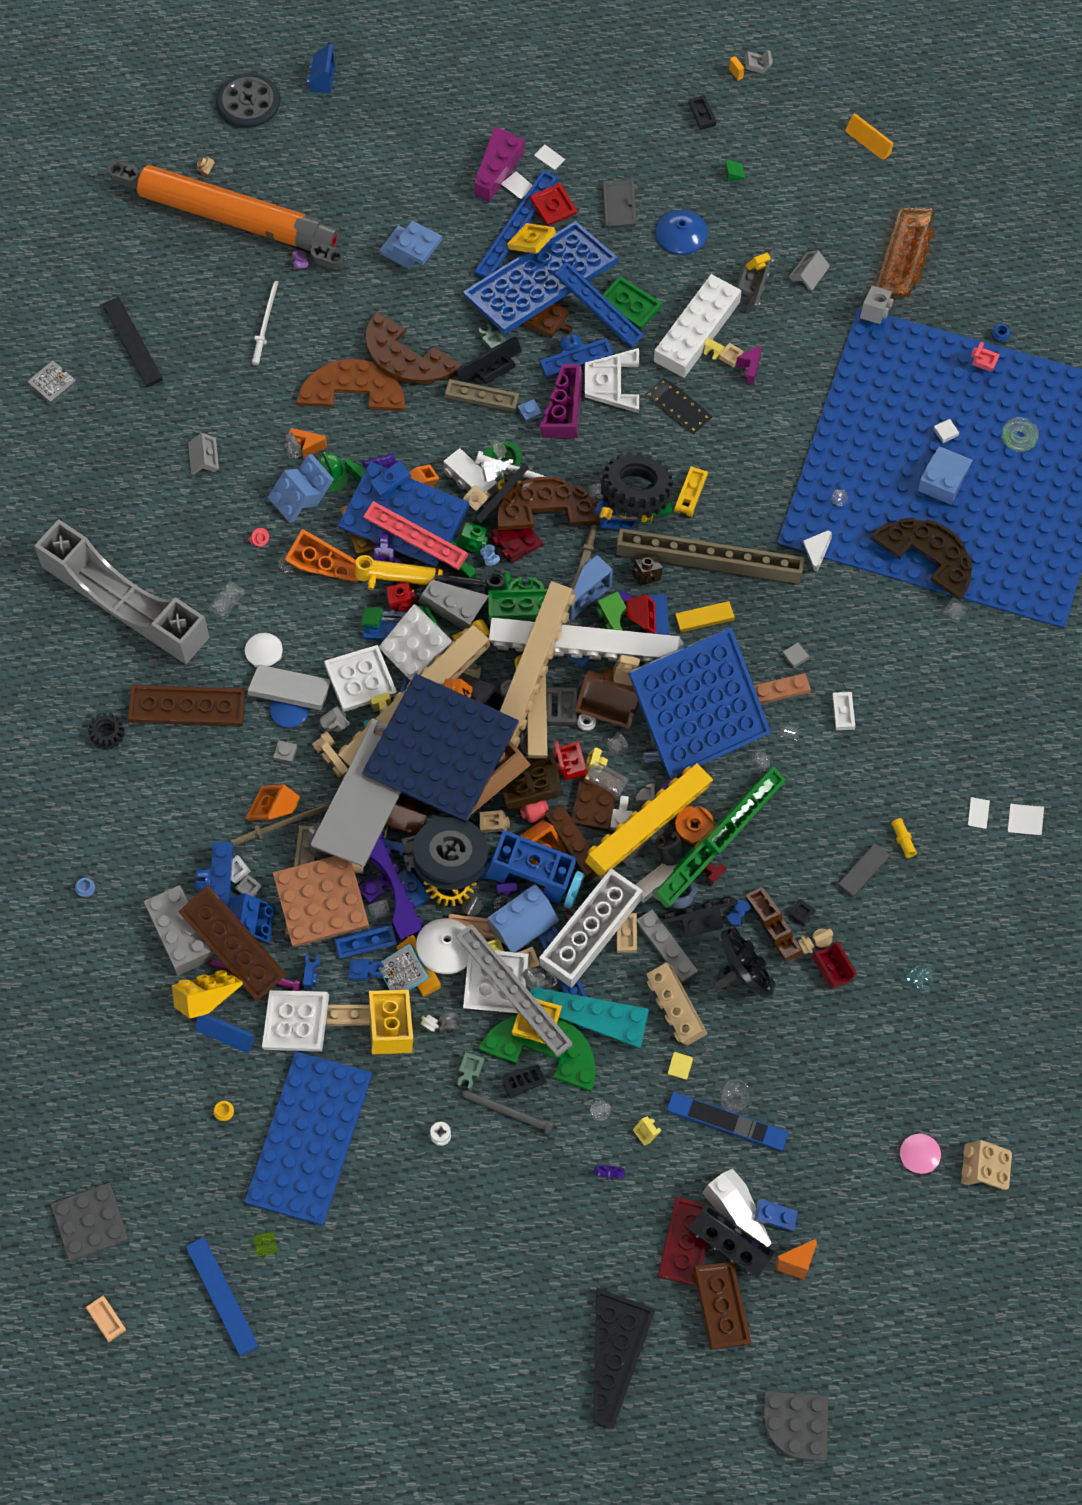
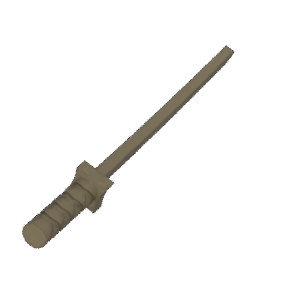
[571,525,598,590]
[231,804,330,847]

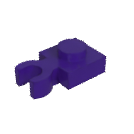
[359,873,391,905]

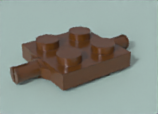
[522,303,573,339]

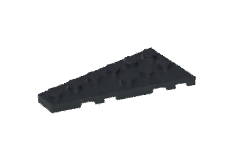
[593,1288,656,1429]

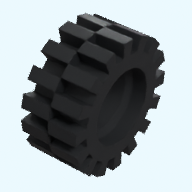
[88,712,125,750]

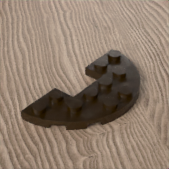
[870,518,972,601]

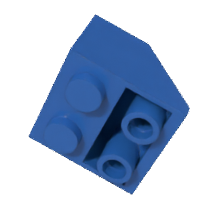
[229,893,275,943]

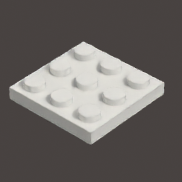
[379,605,452,680]
[324,645,397,712]
[463,951,529,1013]
[262,990,329,1052]

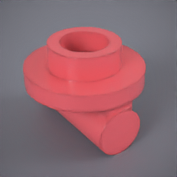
[248,528,269,546]

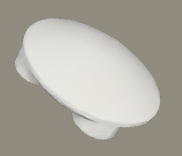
[245,633,283,668]

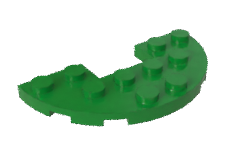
[479,1015,595,1092]

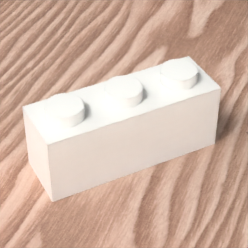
[444,448,497,500]

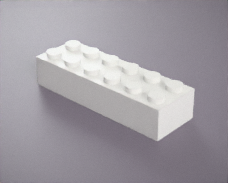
[654,274,741,378]
[540,869,643,988]

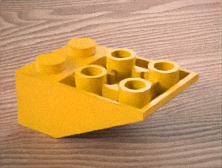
[172,970,243,1019]

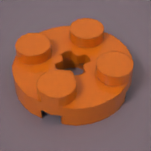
[675,806,714,845]

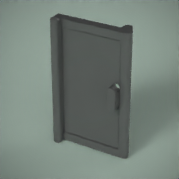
[603,180,637,228]

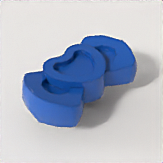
[726,900,752,927]

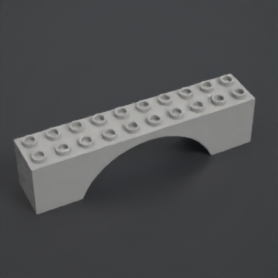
[35,519,210,664]

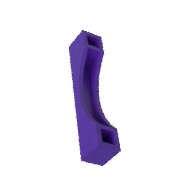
[369,833,424,942]

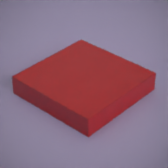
[529,183,577,226]

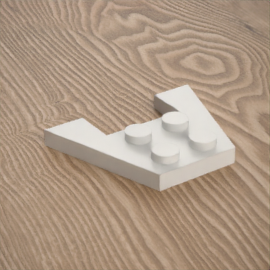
[585,348,639,413]

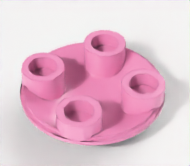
[900,1134,941,1174]

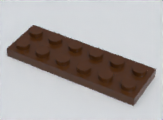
[128,685,246,726]
[178,885,287,1001]

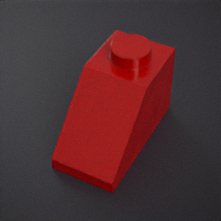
[625,594,656,634]

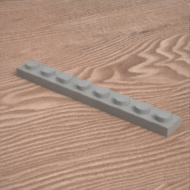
[456,924,573,1057]

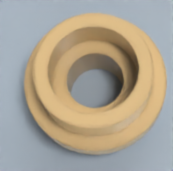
[798,935,814,954]

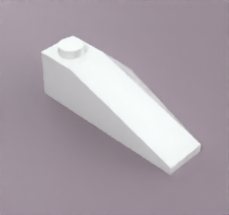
[702,1169,772,1247]

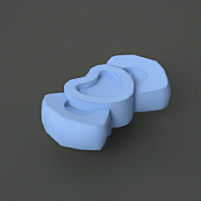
[480,545,500,566]

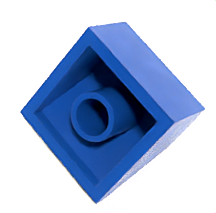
[307,44,335,93]

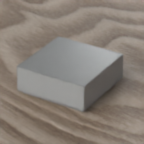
[782,643,809,669]
[235,874,263,897]

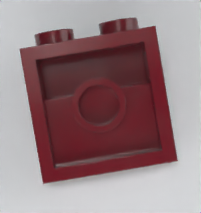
[490,527,543,563]

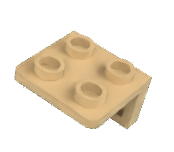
[961,1140,1012,1190]

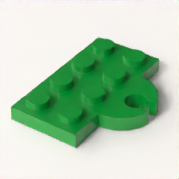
[488,577,548,621]

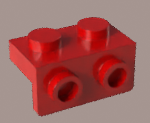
[553,741,588,781]

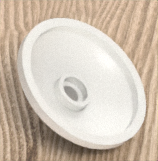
[416,918,469,974]

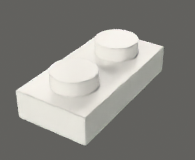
[832,692,855,730]

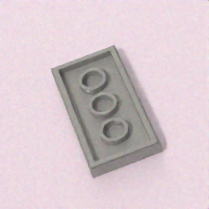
[248,665,331,710]

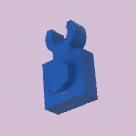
[348,959,384,981]

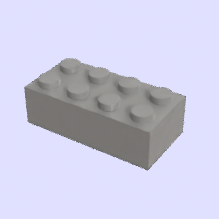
[144,885,214,976]

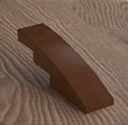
[745,887,803,962]

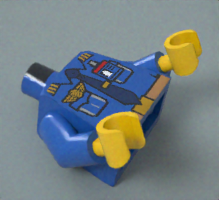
[594,499,653,530]

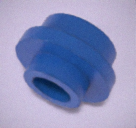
[992,324,1010,342]

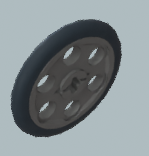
[216,73,281,127]

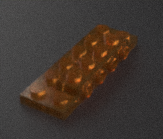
[876,208,935,297]

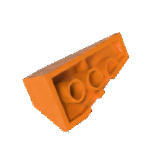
[284,529,359,582]

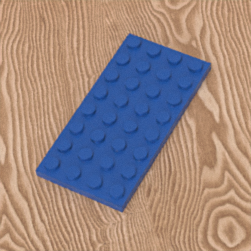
[463,221,618,334]
[245,1051,373,1226]

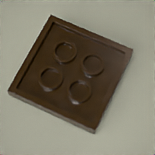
[503,756,564,810]

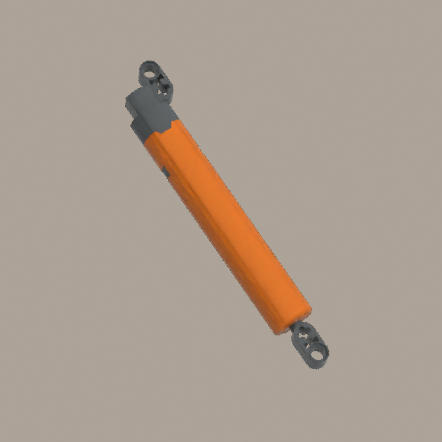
[107,161,345,270]

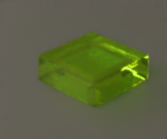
[253,1232,278,1257]

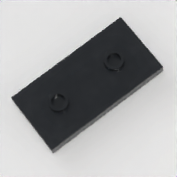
[472,463,529,525]

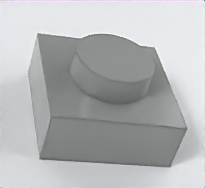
[273,741,298,764]

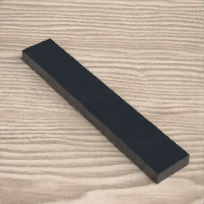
[103,297,163,387]

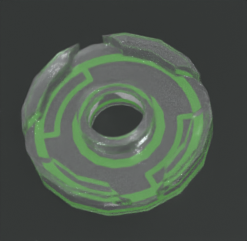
[1002,417,1039,452]

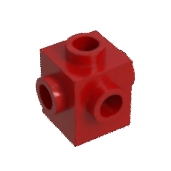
[387,583,416,611]

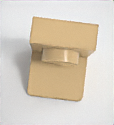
[613,655,640,686]

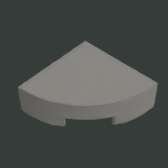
[635,783,655,803]

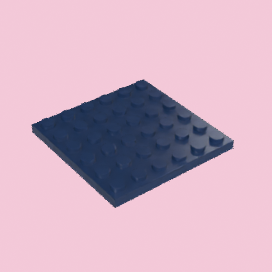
[362,673,519,822]

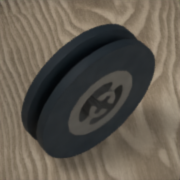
[413,817,488,890]

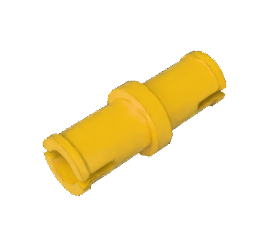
[891,818,917,858]

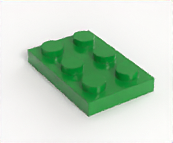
[603,276,662,331]

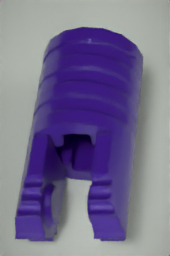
[362,453,396,468]

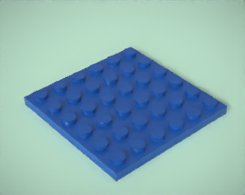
[628,627,771,779]

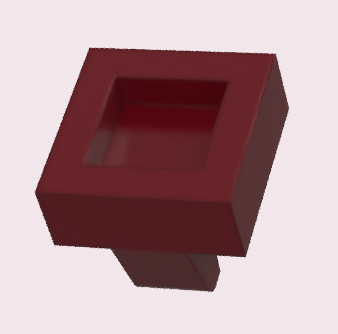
[703,862,727,887]

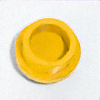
[213,1101,234,1121]

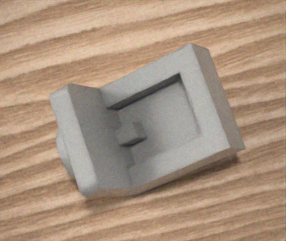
[744,50,773,74]

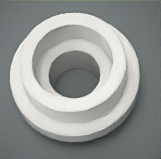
[577,714,596,731]
[420,1014,439,1032]

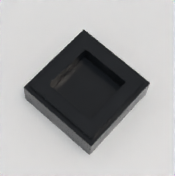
[788,899,816,926]

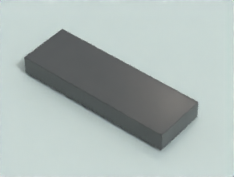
[838,843,890,898]

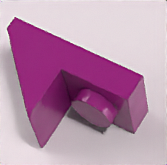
[736,346,762,386]

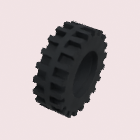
[600,452,673,519]

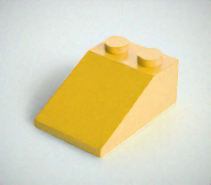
[369,990,413,1054]

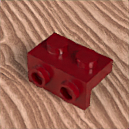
[811,941,857,990]

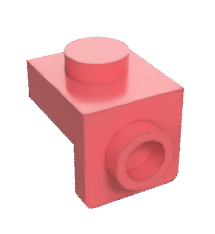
[971,342,1000,372]

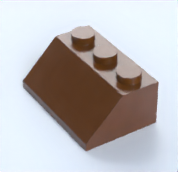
[386,793,431,835]

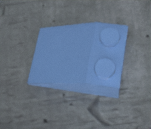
[918,446,973,505]
[569,555,613,621]

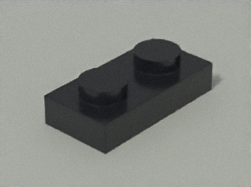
[688,95,717,130]

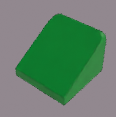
[725,160,745,181]
[361,607,384,629]

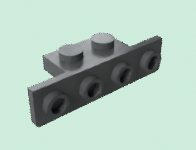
[736,248,775,313]

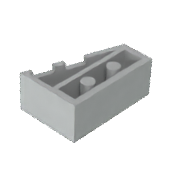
[418,580,488,630]

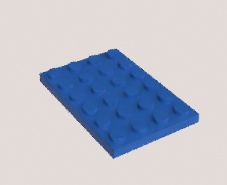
[338,461,469,568]

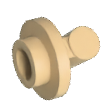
[197,156,215,177]
[812,929,833,948]

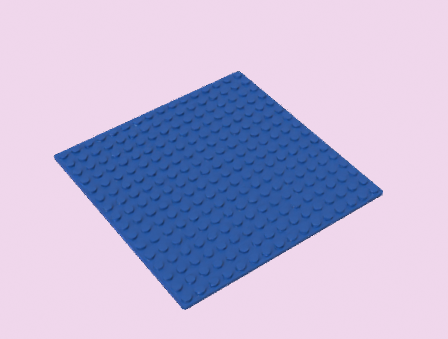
[778,308,1082,628]

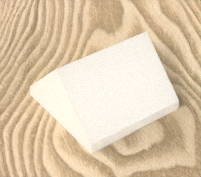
[803,531,832,572]

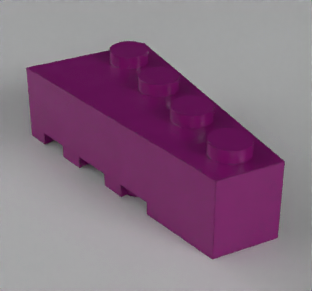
[474,126,525,202]
[539,364,583,438]

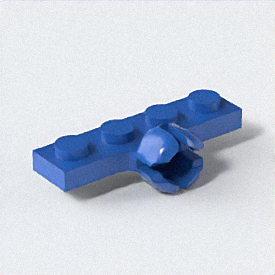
[540,334,613,379]
[194,842,233,908]

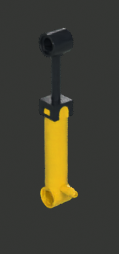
[355,555,504,595]

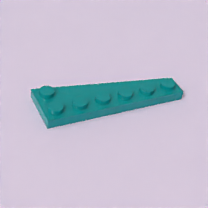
[530,987,649,1049]

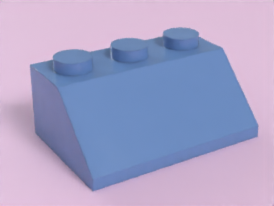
[488,884,559,953]

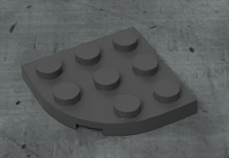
[764,1391,829,1462]

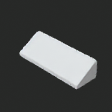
[635,864,677,903]

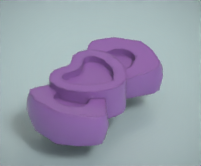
[292,250,308,268]

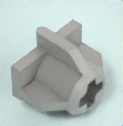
[320,706,350,732]

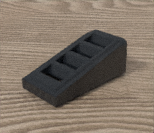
[502,1064,547,1099]

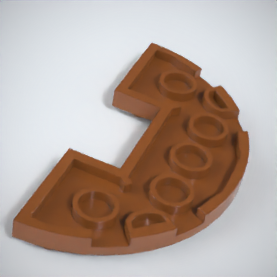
[297,359,405,412]

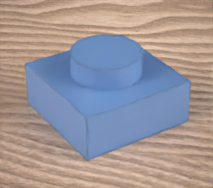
[518,399,542,423]

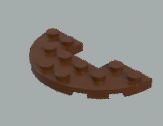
[366,312,462,384]
[497,477,600,530]

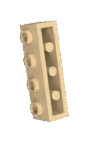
[646,962,708,1046]

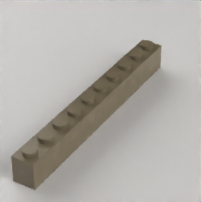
[617,528,805,584]

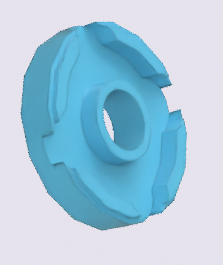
[564,871,585,909]

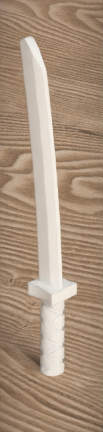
[252,281,278,365]

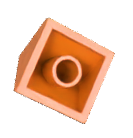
[775,1239,817,1280]

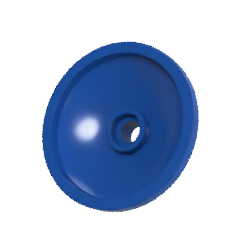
[655,210,708,255]

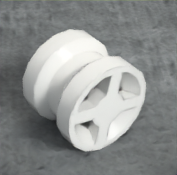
[430,1122,451,1146]

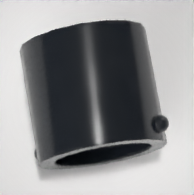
[655,831,685,865]

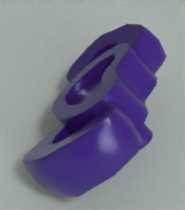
[594,1165,625,1180]

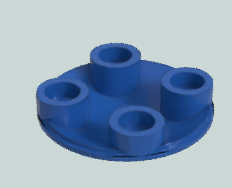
[270,701,308,729]

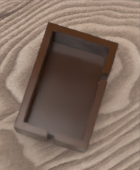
[575,670,639,729]

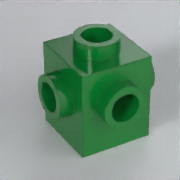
[458,522,488,553]

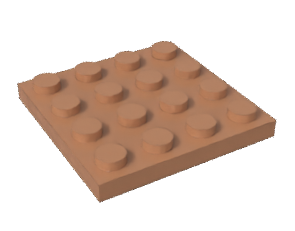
[273,856,369,947]

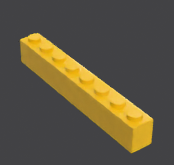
[585,763,713,878]

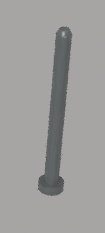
[462,1090,555,1136]

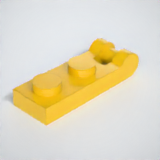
[674,467,708,517]

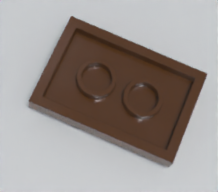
[572,771,620,832]

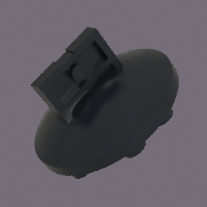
[714,927,776,998]

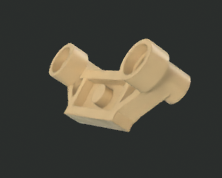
[312,731,348,779]

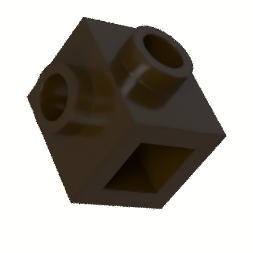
[632,555,663,586]

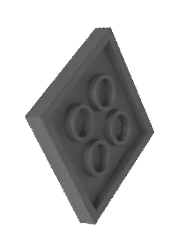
[51,1183,129,1263]

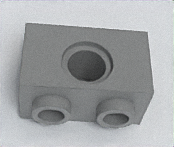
[860,285,894,324]

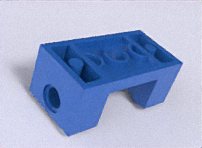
[486,830,577,904]

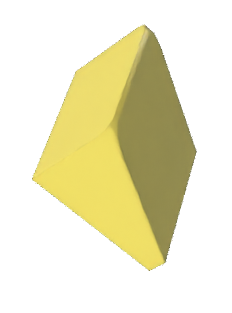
[668,1052,693,1080]

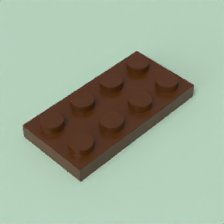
[692,1262,751,1350]

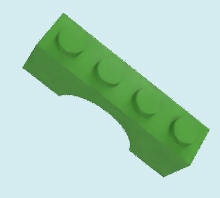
[596,592,646,667]

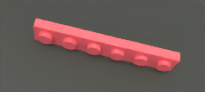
[363,501,468,570]

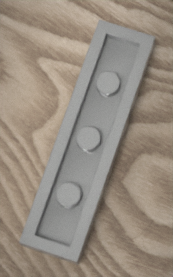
[637,910,698,984]

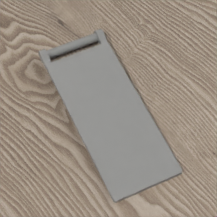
[311,719,401,867]

